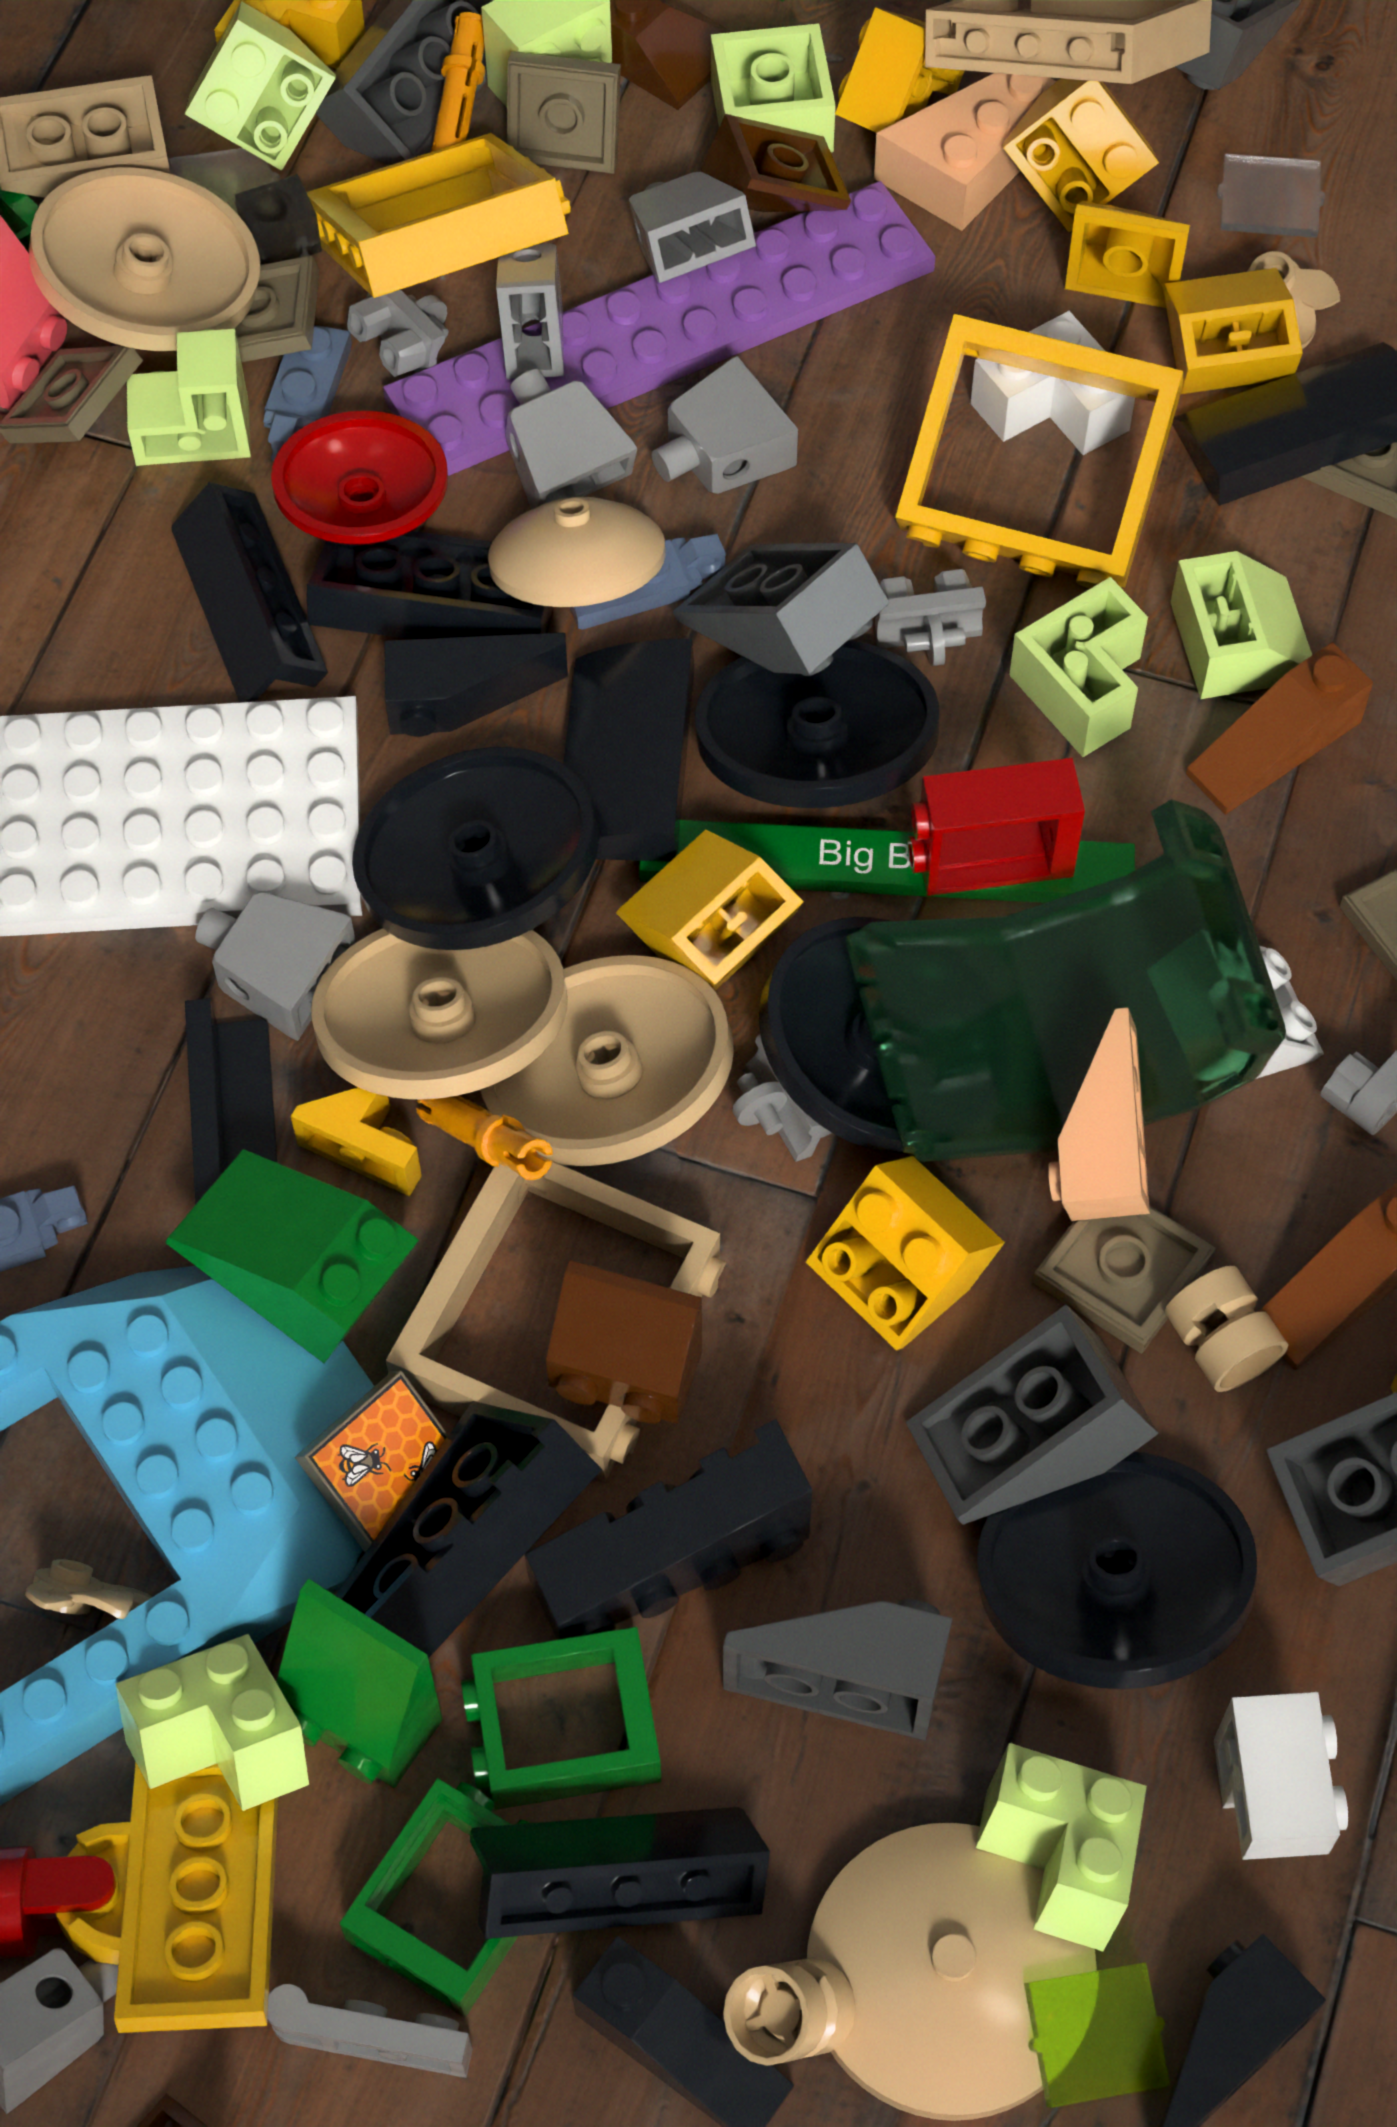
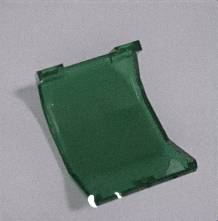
[845,799,1286,1162]

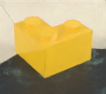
[214,0,366,69]
[835,7,965,133]

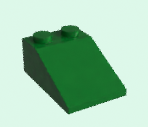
[165,1149,419,1364]
[276,1578,443,1789]

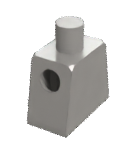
[629,172,756,283]
[496,243,564,380]
[651,356,798,494]
[505,369,637,509]
[195,892,356,1041]
[0,1948,118,2114]

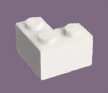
[971,311,1135,455]
[1214,1692,1348,1860]

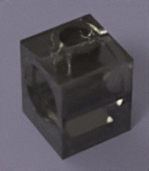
[234,174,322,265]

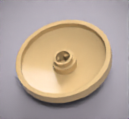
[28,167,260,351]
[311,928,568,1099]
[480,955,734,1166]
[807,1823,1097,2121]

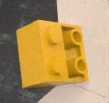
[1002,78,1159,232]
[1163,268,1303,394]
[616,829,804,991]
[806,1156,1005,1351]

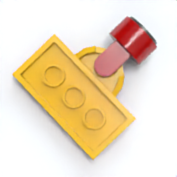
[0,1762,279,2033]

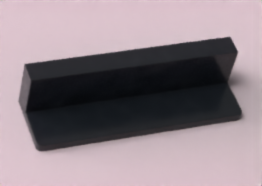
[172,482,328,703]
[185,998,278,1205]
[470,1807,770,1939]

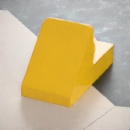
[291,1087,422,1196]

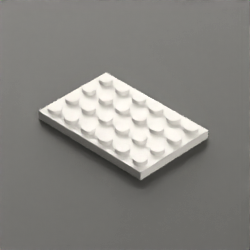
[0,696,362,937]

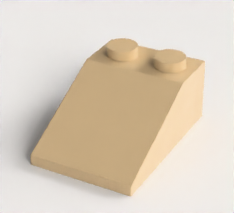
[0,75,170,198]

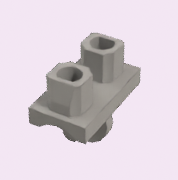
[347,289,449,377]
[874,569,986,666]
[732,1034,831,1162]

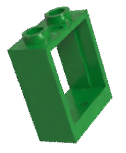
[461,1627,661,1810]
[339,1778,530,2018]

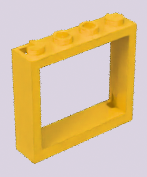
[305,133,571,298]
[895,314,1183,589]

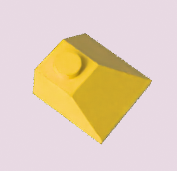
[1065,201,1190,308]

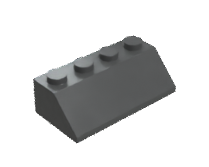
[315,0,494,165]

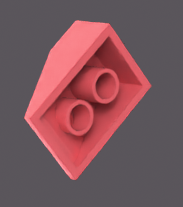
[0,215,67,410]

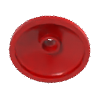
[271,411,448,545]

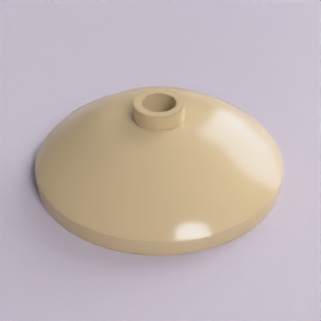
[488,497,666,607]

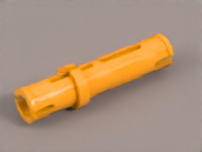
[431,12,486,152]
[416,1095,553,1180]

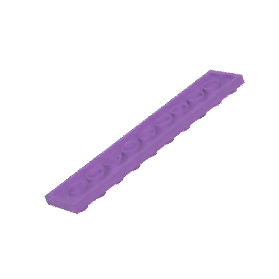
[383,181,935,476]

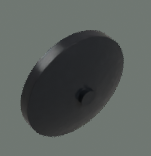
[695,640,939,808]
[352,747,599,950]
[759,917,1006,1153]
[977,1451,1257,1689]

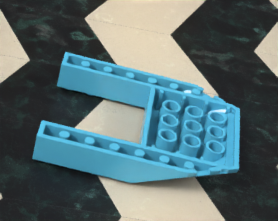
[0,1266,374,1806]

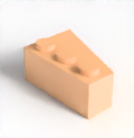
[874,73,1057,231]

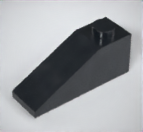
[385,633,568,737]
[1159,1934,1326,2127]
[572,1936,794,2127]

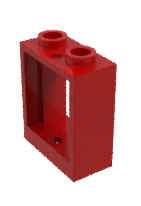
[908,757,1085,896]

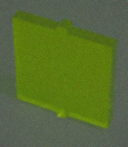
[1024,1962,1170,2108]

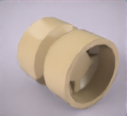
[1165,1266,1289,1392]
[723,1957,856,2066]

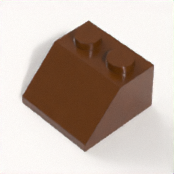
[546,1260,702,1424]

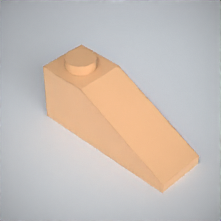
[1049,1008,1150,1221]

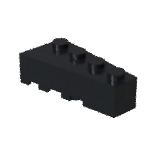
[335,1401,602,1659]
[525,1419,812,1640]

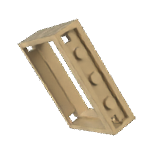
[925,0,1212,84]
[386,1161,726,1482]

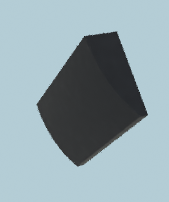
[1172,342,1397,506]
[307,531,554,639]
[563,639,695,862]

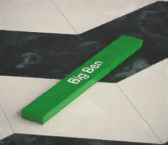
[639,820,1135,907]

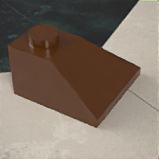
[610,0,732,110]
[701,114,851,212]

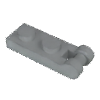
[267,1984,473,2078]

